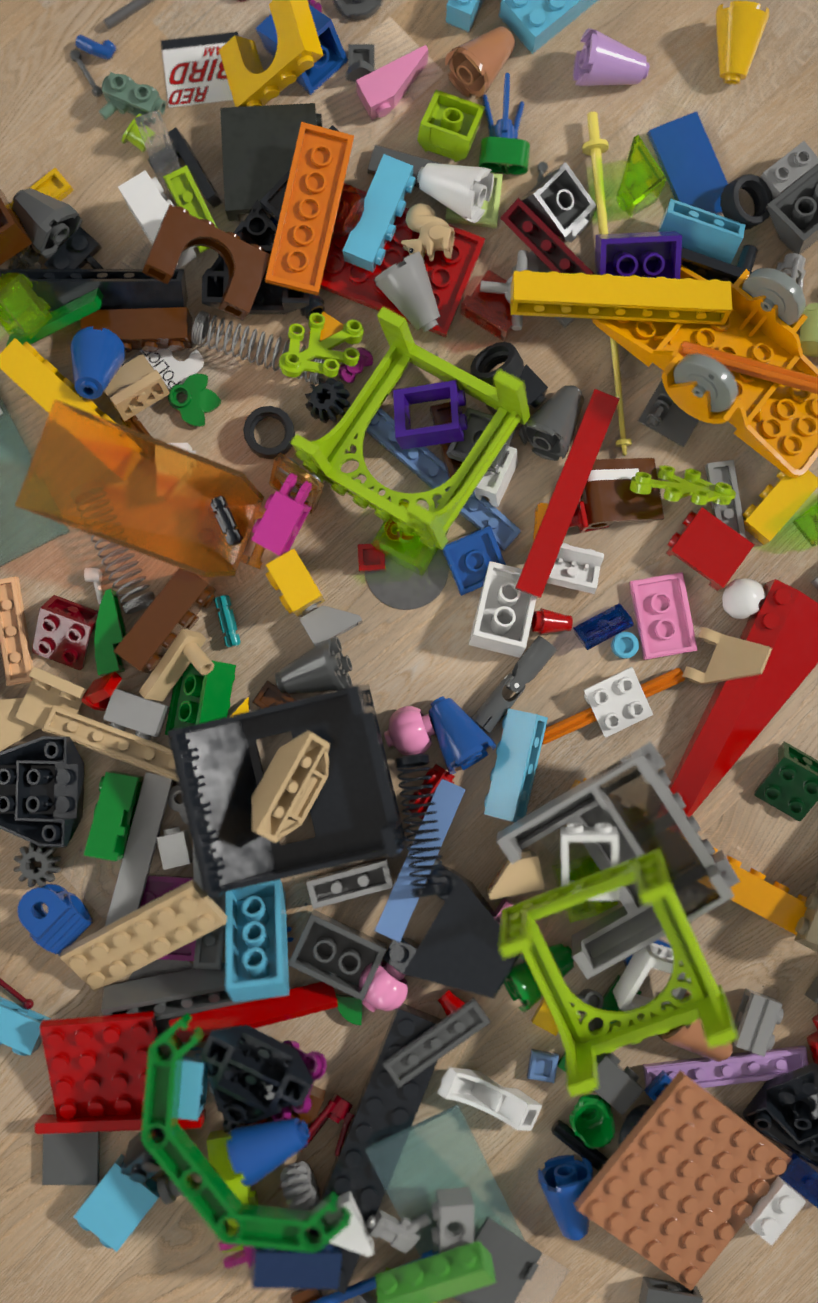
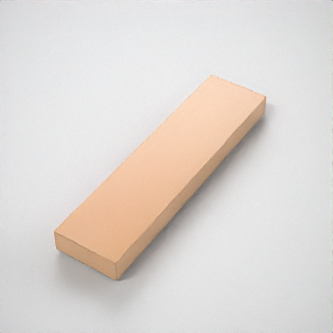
[0,576,33,686]

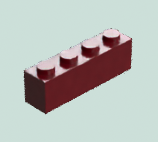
[500,197,596,275]

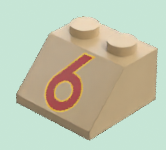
[486,847,545,900]

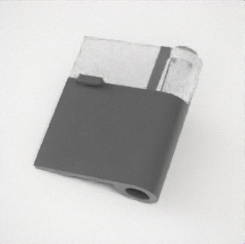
[452,1216,569,1303]

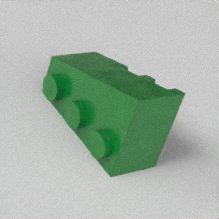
[83,771,144,861]

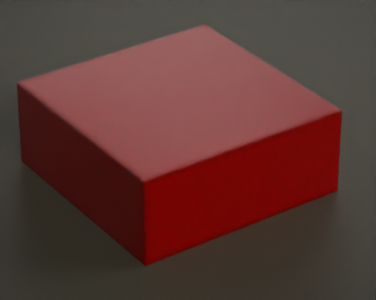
[357,543,386,572]

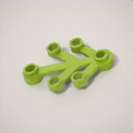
[279,313,364,378]
[630,465,736,505]

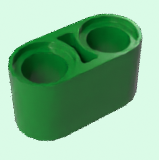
[479,137,530,175]

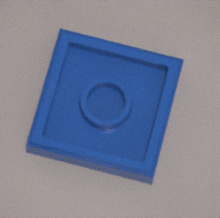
[442,525,506,596]

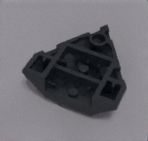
[202,199,310,314]
[201,1025,314,1133]

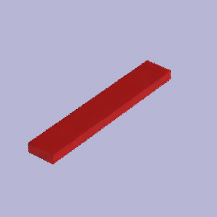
[169,982,338,1044]
[35,1109,206,1134]

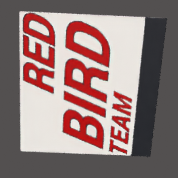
[161,32,238,107]

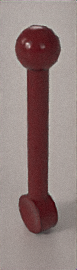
[0,978,34,1010]

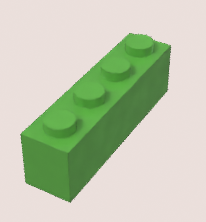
[375,1241,496,1303]

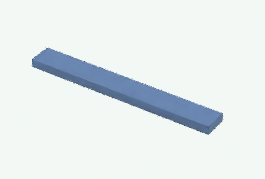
[345,407,522,551]

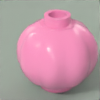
[384,706,435,756]
[359,961,408,1012]

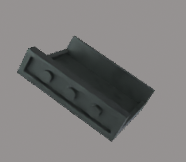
[220,103,322,221]

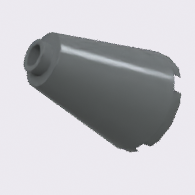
[519,385,584,461]

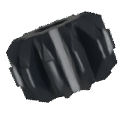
[305,377,350,424]

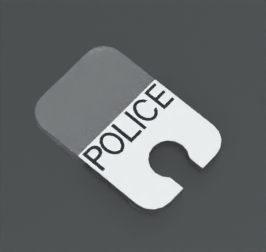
[122,349,205,408]

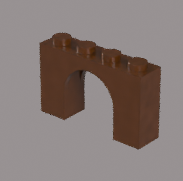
[142,204,271,321]

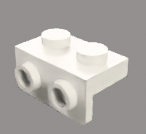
[547,543,604,594]

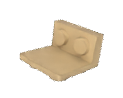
[104,354,170,421]
[16,666,87,729]

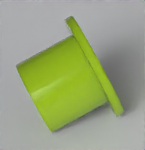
[121,113,156,152]

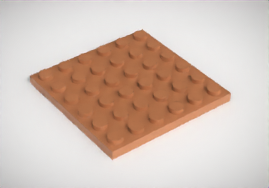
[574,1070,794,1290]

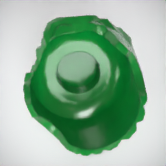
[569,1094,615,1149]

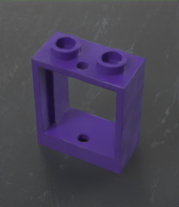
[393,380,468,450]

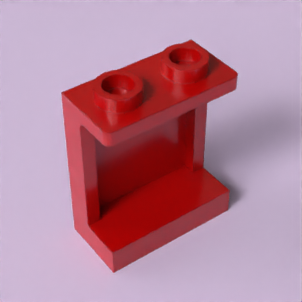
[666,507,754,591]

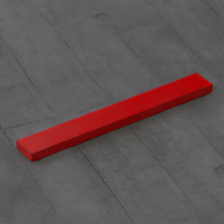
[515,389,620,599]

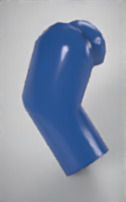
[75,35,116,60]

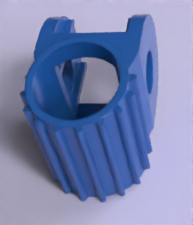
[17,884,93,955]

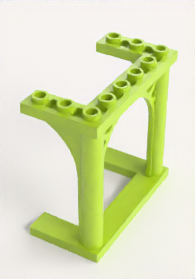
[291,307,530,550]
[499,848,738,1097]

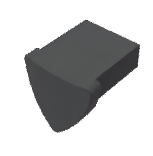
[346,44,376,82]

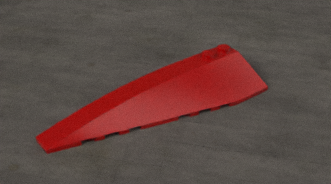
[652,579,818,833]

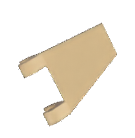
[683,627,772,685]
[0,698,40,752]

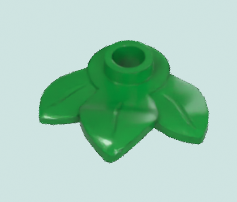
[168,374,221,427]

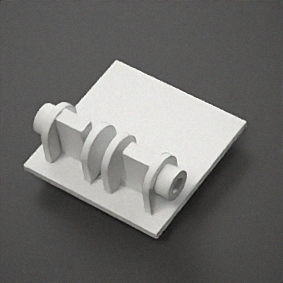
[584,667,653,738]

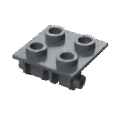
[638,380,699,447]

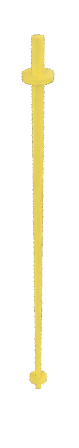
[582,112,632,456]

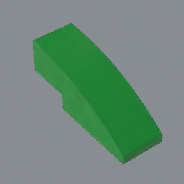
[94,589,127,676]

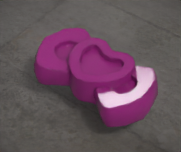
[338,347,373,383]

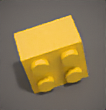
[265,548,325,617]

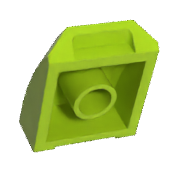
[417,90,485,162]

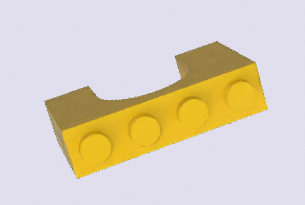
[219,0,324,107]

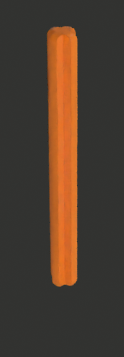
[678,341,818,394]
[542,668,685,745]

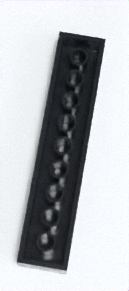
[307,1003,442,1294]

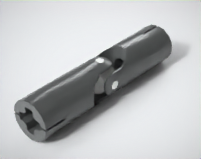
[471,636,557,733]

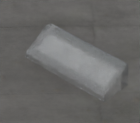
[135,109,182,198]

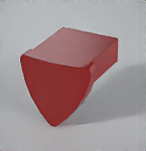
[82,671,122,711]

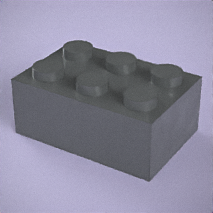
[288,910,387,1001]

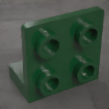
[755,741,818,821]

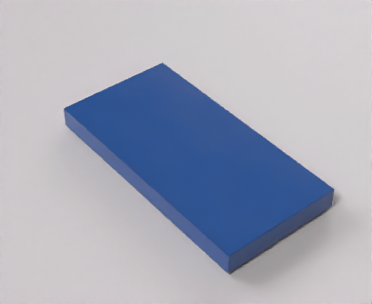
[647,111,728,215]

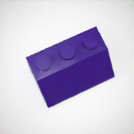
[595,231,682,279]

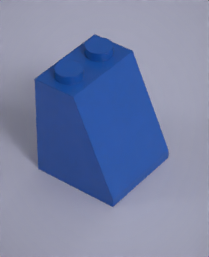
[255,4,348,95]

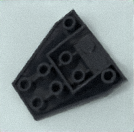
[0,736,84,847]
[743,1063,818,1168]

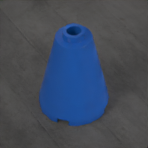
[70,327,125,399]
[429,696,496,774]
[227,1118,310,1187]
[538,1155,593,1241]

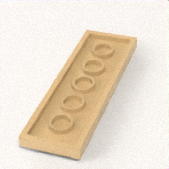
[59,880,227,992]

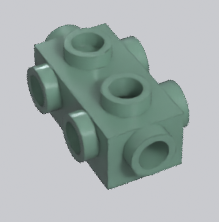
[98,72,166,124]

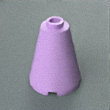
[573,28,649,86]

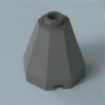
[12,188,83,258]

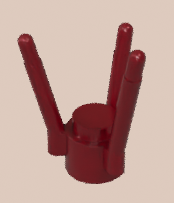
[304,1093,354,1157]

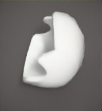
[722,578,766,619]

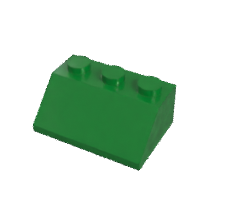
[165,660,236,736]

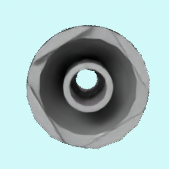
[374,252,440,332]

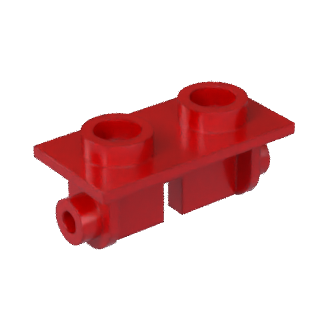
[406,764,455,820]

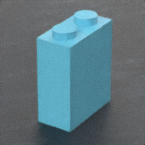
[74,1154,160,1252]

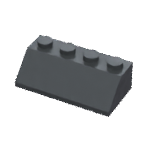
[767,164,818,254]

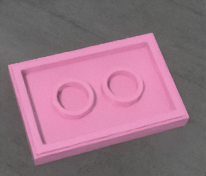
[629,572,698,660]

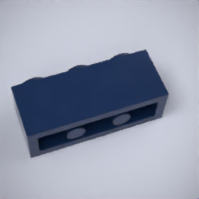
[249,1242,342,1289]

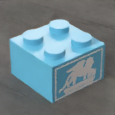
[178,1047,208,1120]

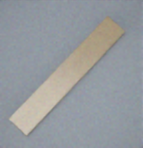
[42,705,179,782]

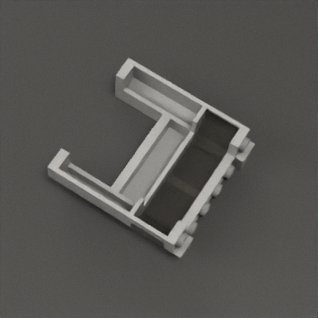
[497,742,740,979]

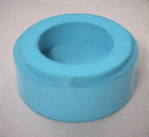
[611,632,639,659]

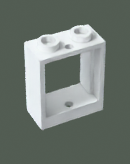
[560,823,619,901]
[613,943,691,1014]

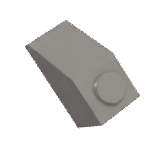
[299,605,363,647]

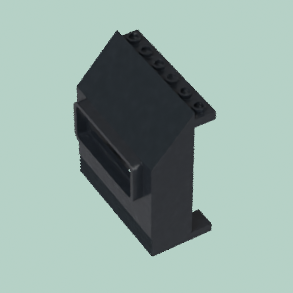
[168,684,407,899]

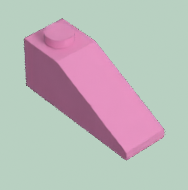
[356,45,428,120]

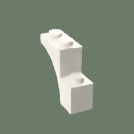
[438,1067,543,1131]

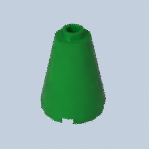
[503,943,575,1012]

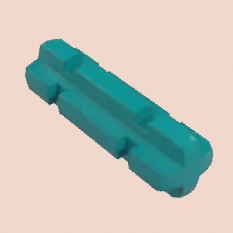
[214,595,241,648]

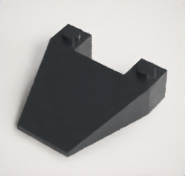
[382,864,521,998]

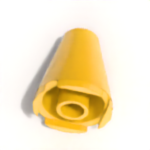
[716,1,770,85]

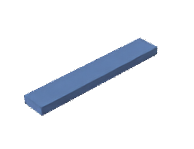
[375,779,466,942]

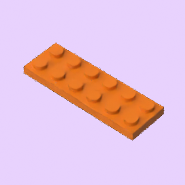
[265,122,354,296]

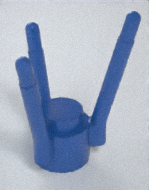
[482,73,524,139]

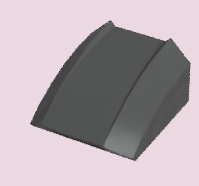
[522,162,597,242]

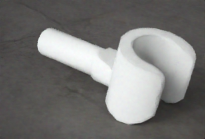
[84,567,103,604]

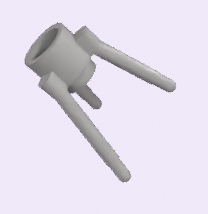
[776,253,806,292]

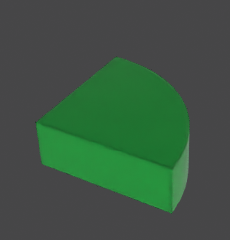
[336,994,363,1025]

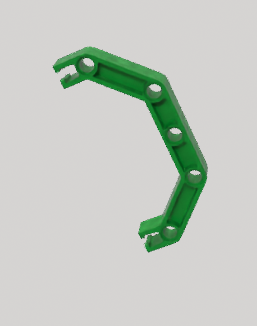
[141,1012,352,1252]

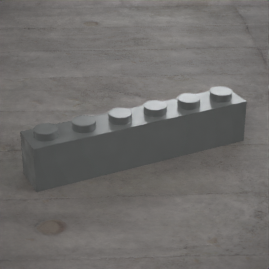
[101,962,272,1021]

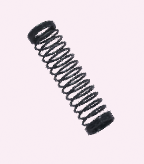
[395,754,448,898]

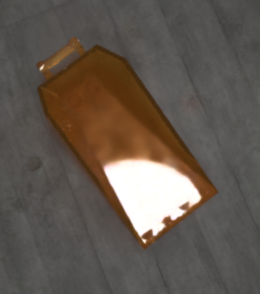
[15,399,265,577]

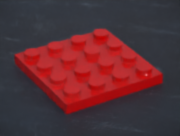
[40,1011,158,1119]

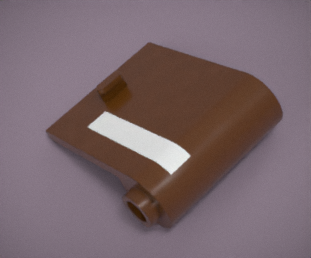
[581,458,664,529]

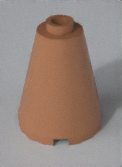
[445,27,515,99]
[657,991,733,1062]

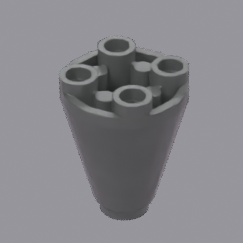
[275,637,352,694]

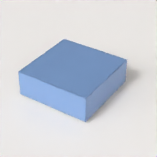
[527,1049,559,1083]

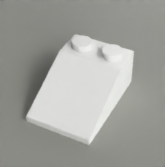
[468,561,537,658]

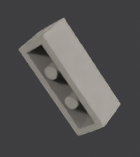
[306,857,394,909]

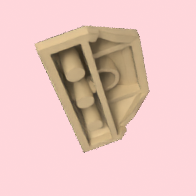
[252,731,330,843]

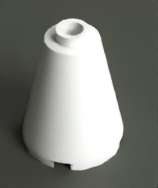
[417,163,494,223]

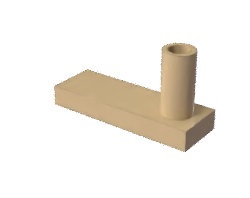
[139,629,214,702]

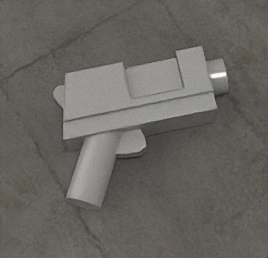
[366,1210,432,1253]

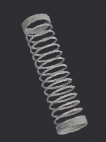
[191,311,325,385]
[69,480,156,614]

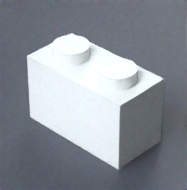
[744,1176,806,1246]

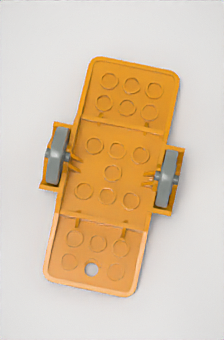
[592,265,818,478]

